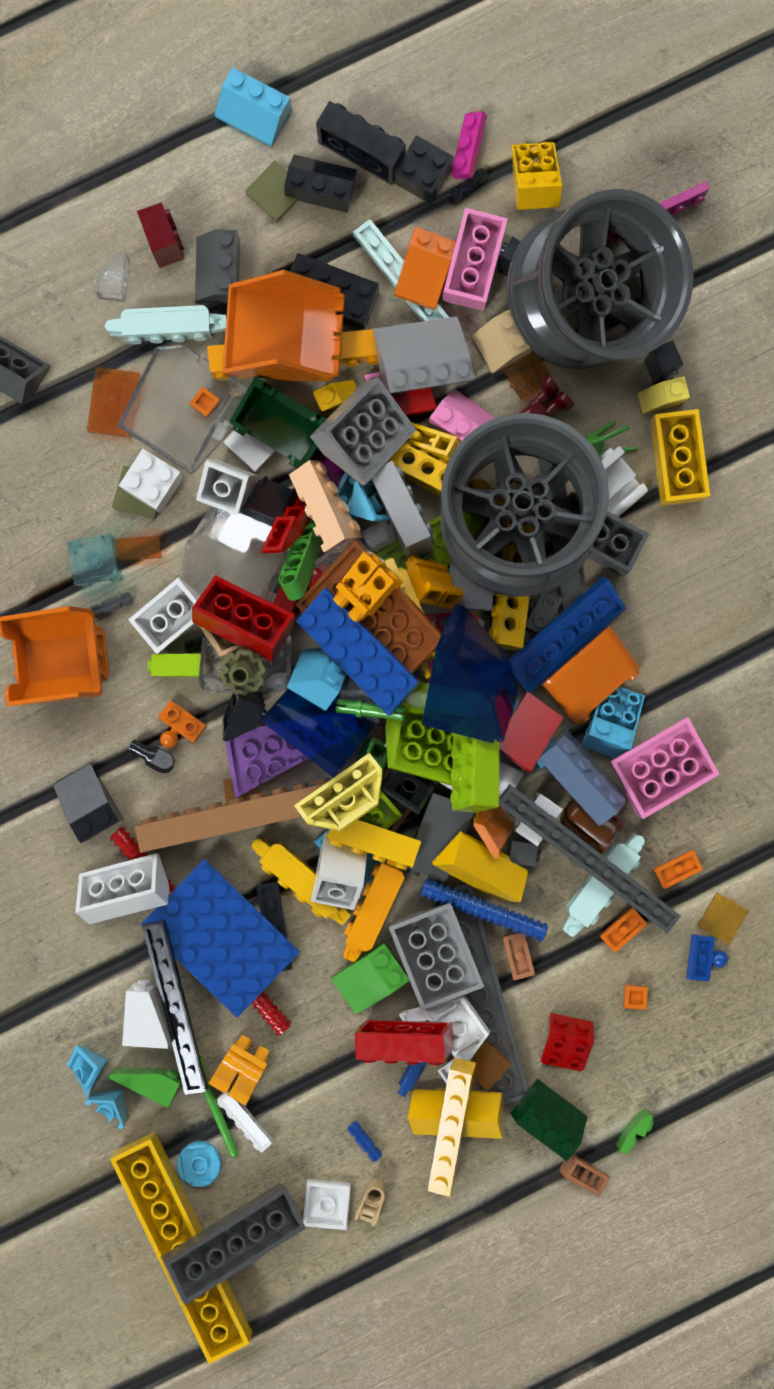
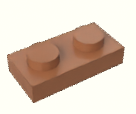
[502,932,535,980]

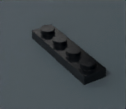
[256,881,293,971]

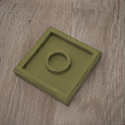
[245,160,298,223]
[112,465,157,519]

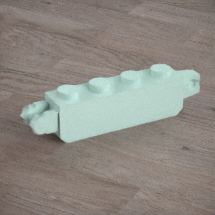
[104,305,226,345]
[562,833,645,937]

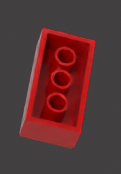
[192,575,295,662]
[355,1020,454,1066]

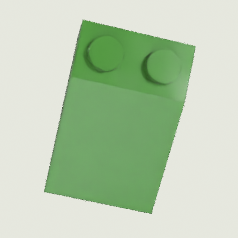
[330,940,410,1014]

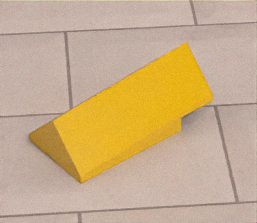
[432,831,528,902]
[407,1088,503,1139]

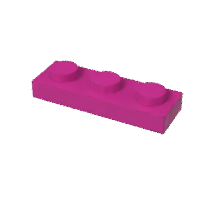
[451,111,487,180]

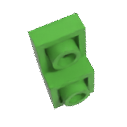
[616,1109,654,1155]

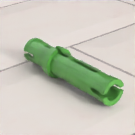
[336,698,406,721]

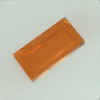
[116,536,162,561]

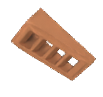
[559,1154,610,1196]

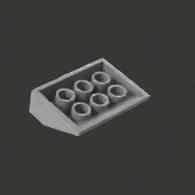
[373,316,474,395]
[310,377,416,485]
[388,902,485,1011]

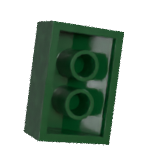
[510,1078,587,1161]

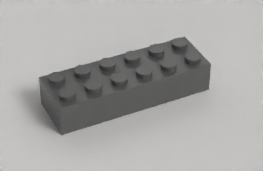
[160,1183,306,1305]

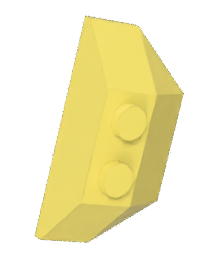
[294,753,383,831]

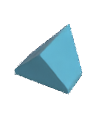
[349,481,390,521]
[67,1045,108,1099]
[85,1089,128,1129]

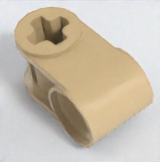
[353,1179,385,1227]

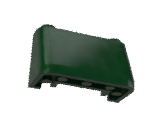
[229,376,326,469]

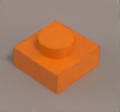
[189,386,221,419]
[623,984,648,1010]

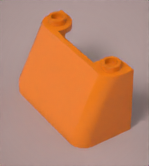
[539,626,640,725]

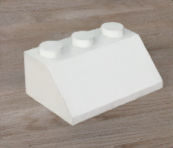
[128,578,200,654]

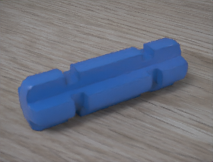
[347,1121,382,1162]

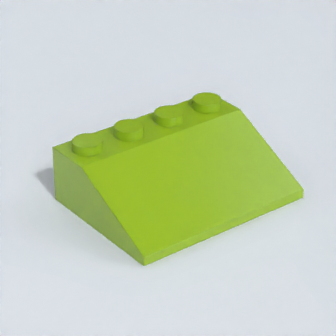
[385,702,459,786]

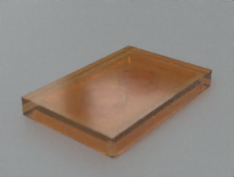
[87,367,140,438]

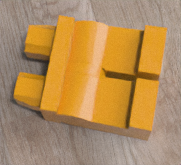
[333,551,403,622]
[406,554,465,610]
[208,1035,270,1106]

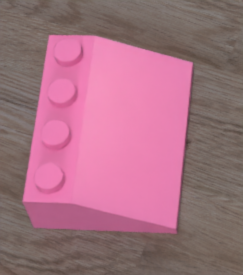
[610,717,720,819]

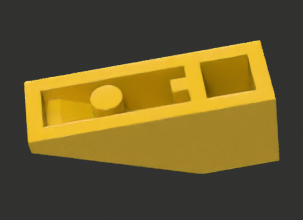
[407,422,460,462]

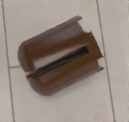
[559,798,624,854]

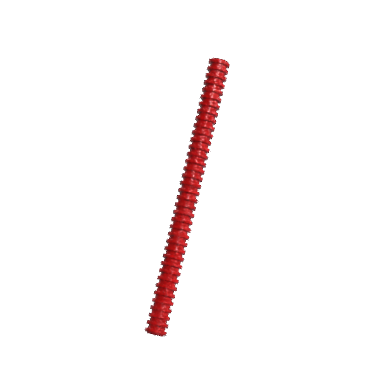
[109,827,292,1036]

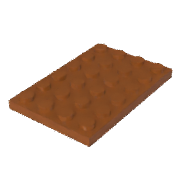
[295,540,447,674]

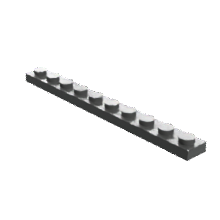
[499,784,681,933]

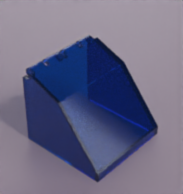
[422,603,517,743]
[260,681,381,778]

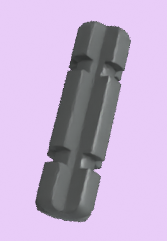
[90,592,133,618]

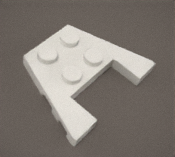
[399,995,490,1084]

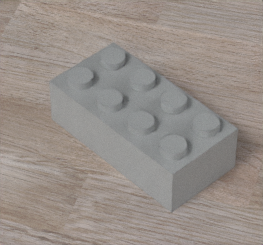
[370,461,435,558]

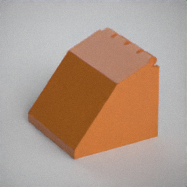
[222,270,345,382]

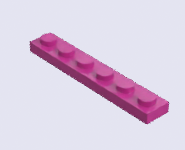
[606,181,709,247]

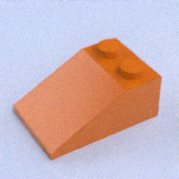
[393,226,456,310]

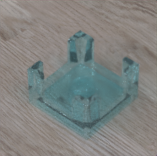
[67,534,123,588]

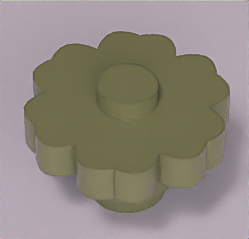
[219,648,266,696]

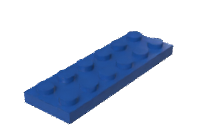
[504,576,627,693]
[296,588,420,716]

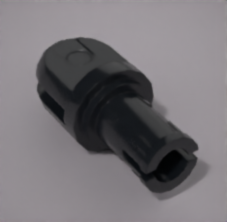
[127,739,175,773]

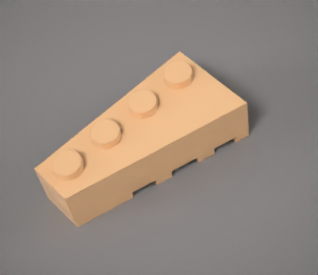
[289,460,362,553]

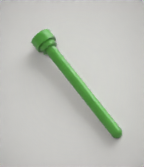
[200,1056,238,1158]

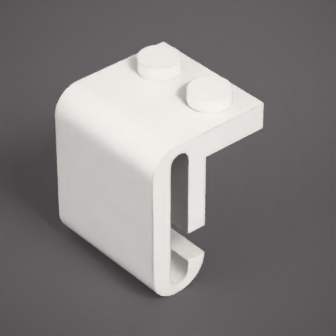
[601,446,648,517]

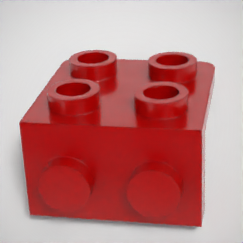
[541,1013,594,1071]

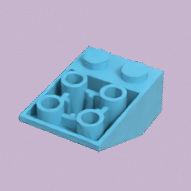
[581,686,645,758]

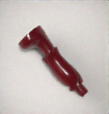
[518,376,574,417]

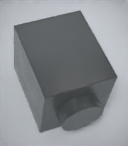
[508,839,541,867]

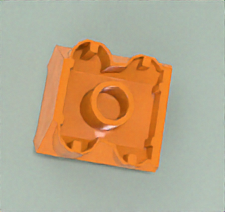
[473,805,515,859]

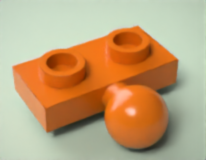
[157,700,206,748]

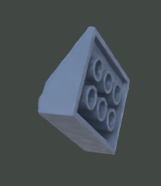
[539,728,625,826]

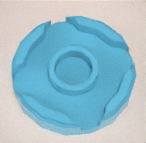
[177,1141,222,1187]

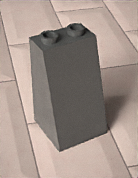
[407,792,474,884]

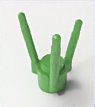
[586,420,638,456]

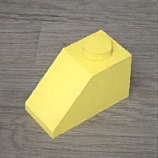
[637,376,690,414]

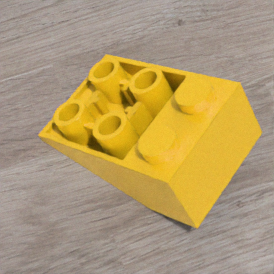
[511,142,562,210]

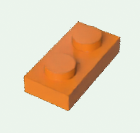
[653,849,703,889]
[599,906,648,953]

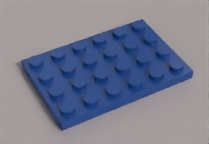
[141,859,300,1018]

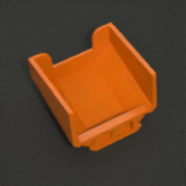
[0,606,109,706]

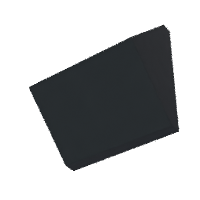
[381,769,437,814]

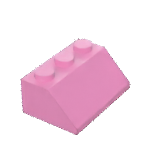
[429,389,495,442]

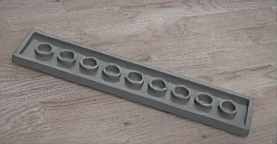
[430,883,529,1105]

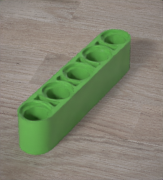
[278,519,323,601]

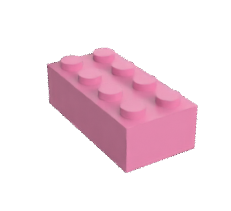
[442,208,508,311]

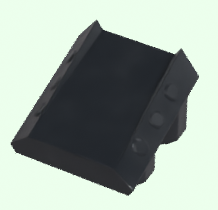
[241,476,298,526]

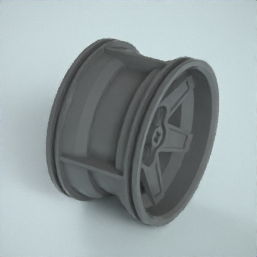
[507,189,693,369]
[441,413,609,597]

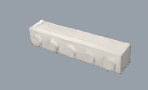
[217,1088,273,1153]

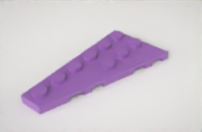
[225,713,358,798]

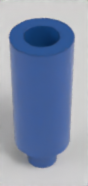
[398,1062,428,1097]

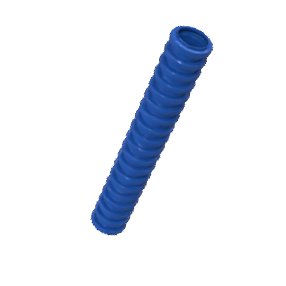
[420,878,548,942]

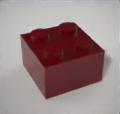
[137,202,185,268]

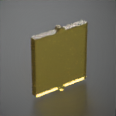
[697,892,749,944]

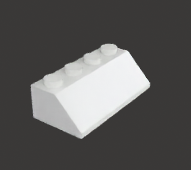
[75,853,169,924]

